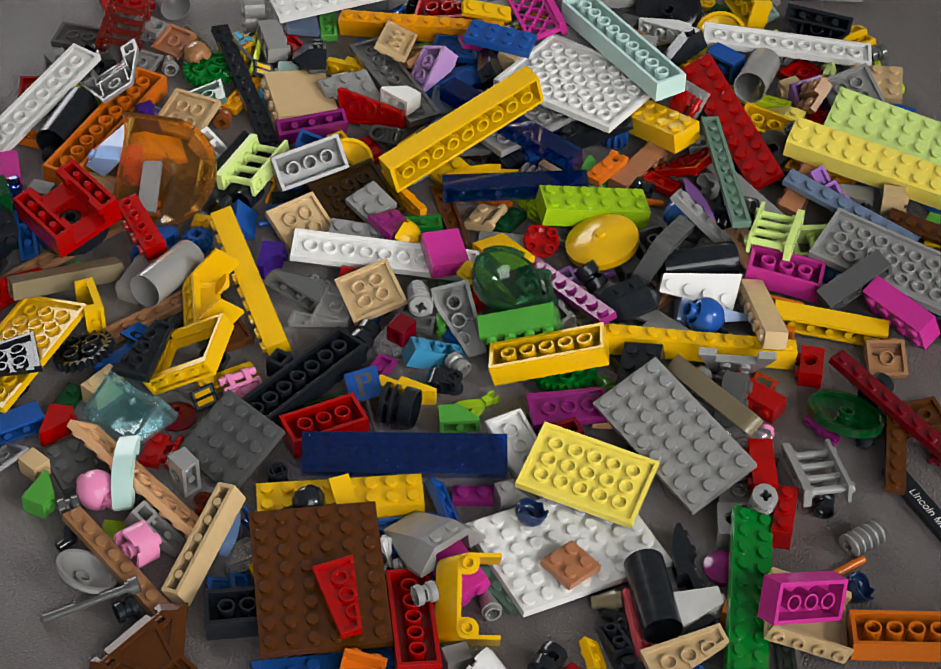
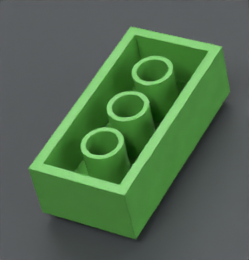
[477,302,562,350]

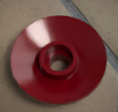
[157,401,197,432]

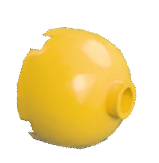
[394,219,421,244]

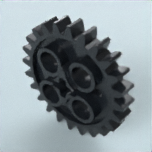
[52,330,115,373]

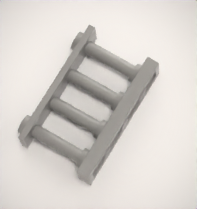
[781,439,855,507]

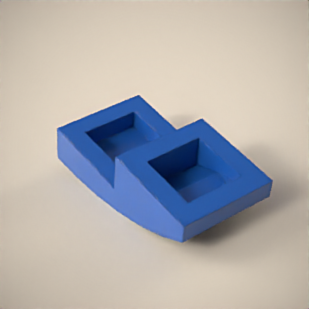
[205,572,252,590]

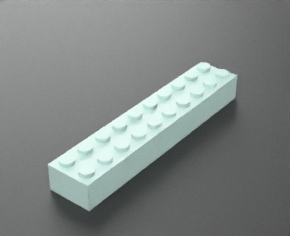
[561,0,686,101]

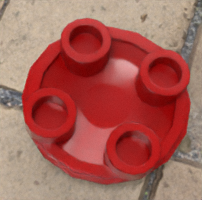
[523,225,560,258]

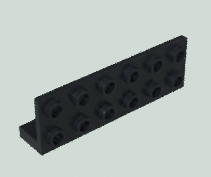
[187,130,278,216]

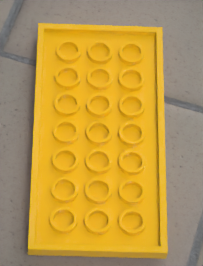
[0,296,87,413]

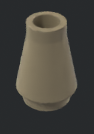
[591,589,623,611]

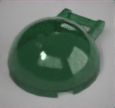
[471,245,558,312]

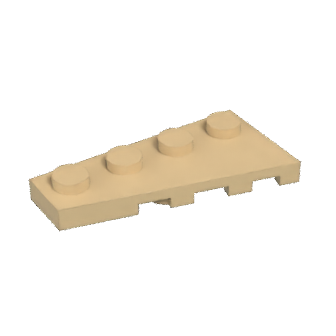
[639,623,729,669]

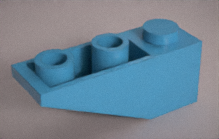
[401,336,466,369]

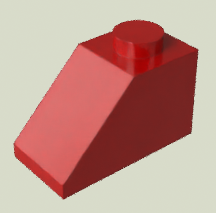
[39,404,77,446]

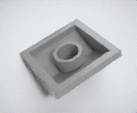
[0,442,30,472]

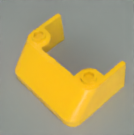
[182,248,244,326]
[435,552,502,646]

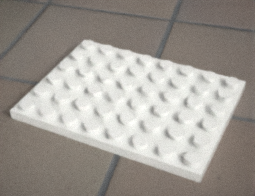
[493,34,651,133]
[465,498,672,618]

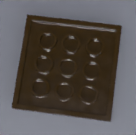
[307,158,406,223]

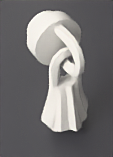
[380,534,407,572]

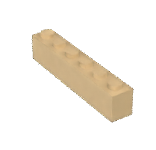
[737,279,789,350]
[161,482,246,607]

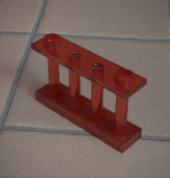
[95,0,152,52]

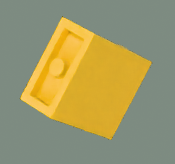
[74,277,106,333]

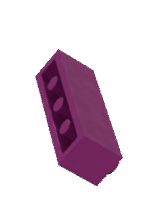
[275,108,348,146]

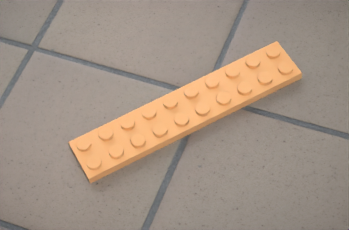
[67,419,199,539]

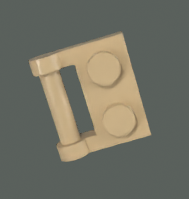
[464,204,508,232]

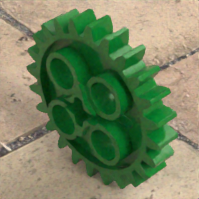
[183,50,232,87]
[534,367,597,392]

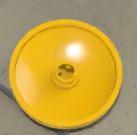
[565,214,640,271]

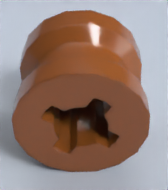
[213,108,233,130]

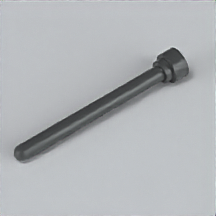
[40,576,142,623]

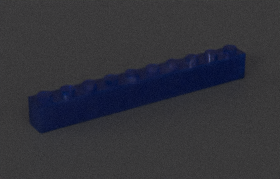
[439,77,583,173]

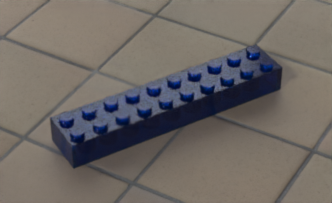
[301,431,508,479]

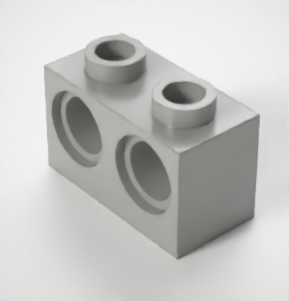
[130,12,169,44]

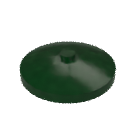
[806,390,886,439]

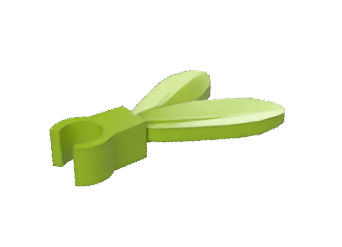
[455,390,499,418]

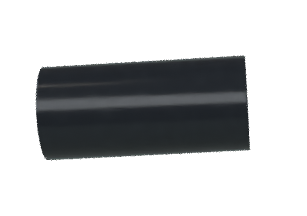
[36,87,98,150]
[657,241,740,282]
[624,549,683,644]

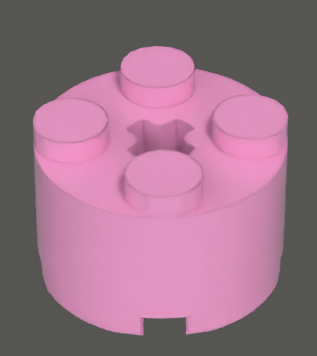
[114,520,162,569]

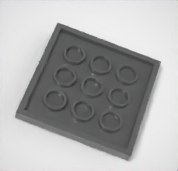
[178,389,286,489]

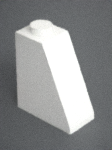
[673,586,726,637]

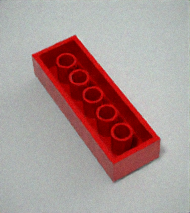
[385,569,442,669]

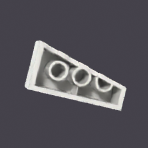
[658,273,742,311]

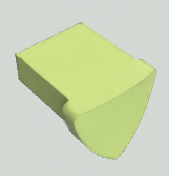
[820,62,837,78]

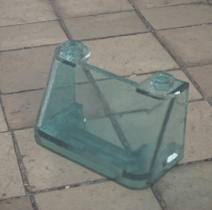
[83,371,179,445]

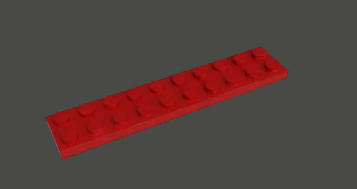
[681,53,785,191]

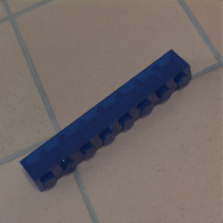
[442,170,589,203]

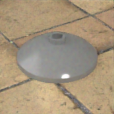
[55,549,117,595]

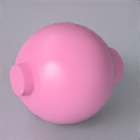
[76,469,113,511]

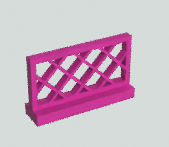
[507,0,568,41]

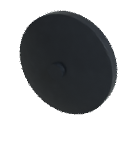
[636,0,702,28]

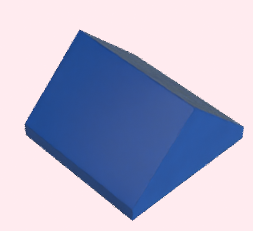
[231,199,258,240]

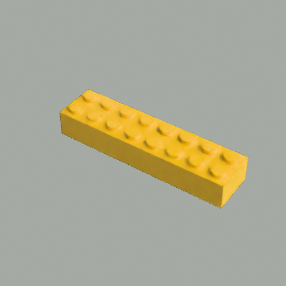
[256,473,425,518]

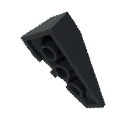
[559,115,634,153]

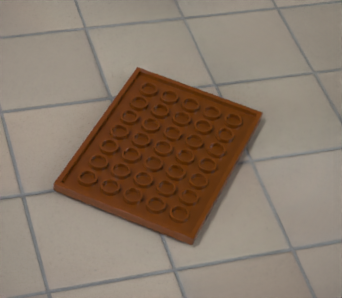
[248,501,394,658]

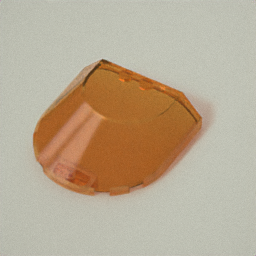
[113,111,217,227]

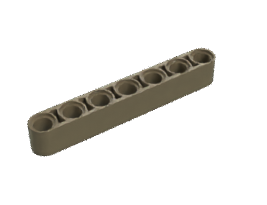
[666,354,764,437]

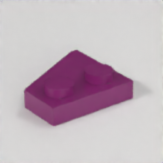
[367,209,407,240]

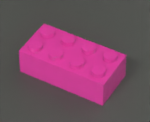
[744,244,826,303]
[862,275,941,350]
[757,571,849,625]

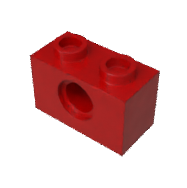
[794,345,825,389]

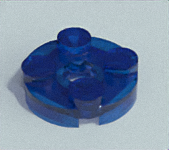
[7,175,23,211]

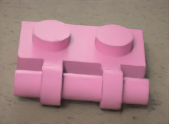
[217,366,262,398]

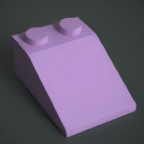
[410,45,458,92]

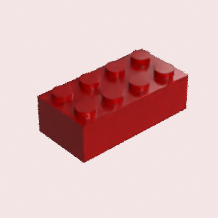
[279,392,369,459]

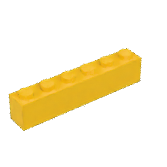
[775,299,889,346]

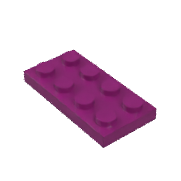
[526,387,608,430]

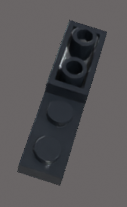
[671,523,705,590]
[596,621,645,669]

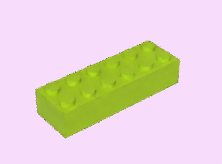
[535,185,651,229]

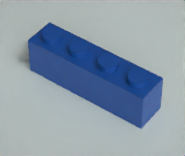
[0,401,45,446]

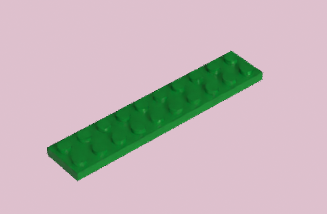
[724,504,773,669]

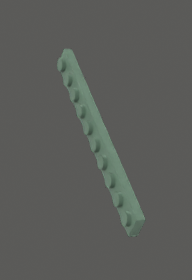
[700,116,751,229]

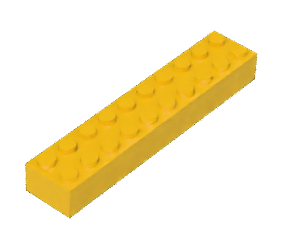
[378,65,544,193]

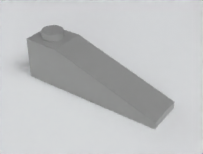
[431,279,487,358]

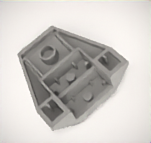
[79,39,139,104]
[384,510,486,578]

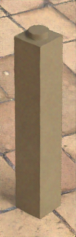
[7,256,125,301]

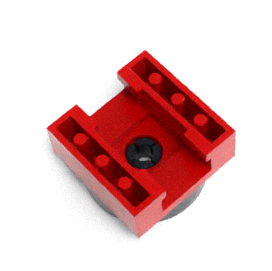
[12,159,122,258]

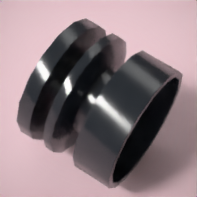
[377,382,422,430]

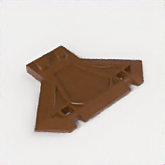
[89,602,198,669]

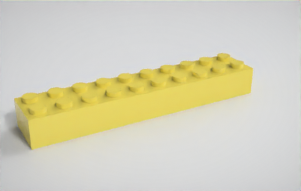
[783,116,941,210]

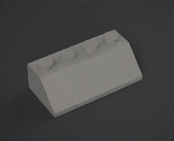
[270,133,349,192]

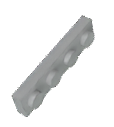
[669,188,732,243]

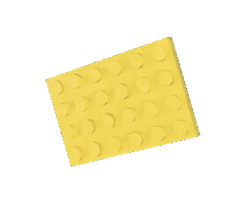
[515,422,660,529]

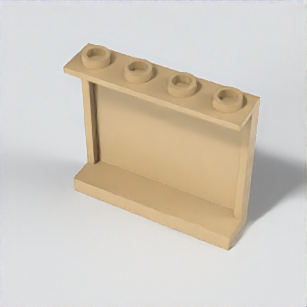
[260,70,338,123]
[764,567,854,664]

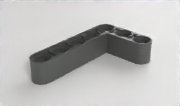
[630,214,695,283]

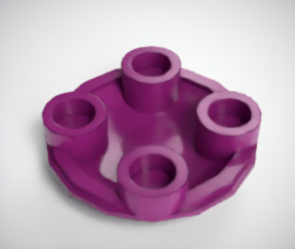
[702,551,729,587]

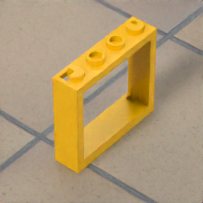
[143,313,234,395]

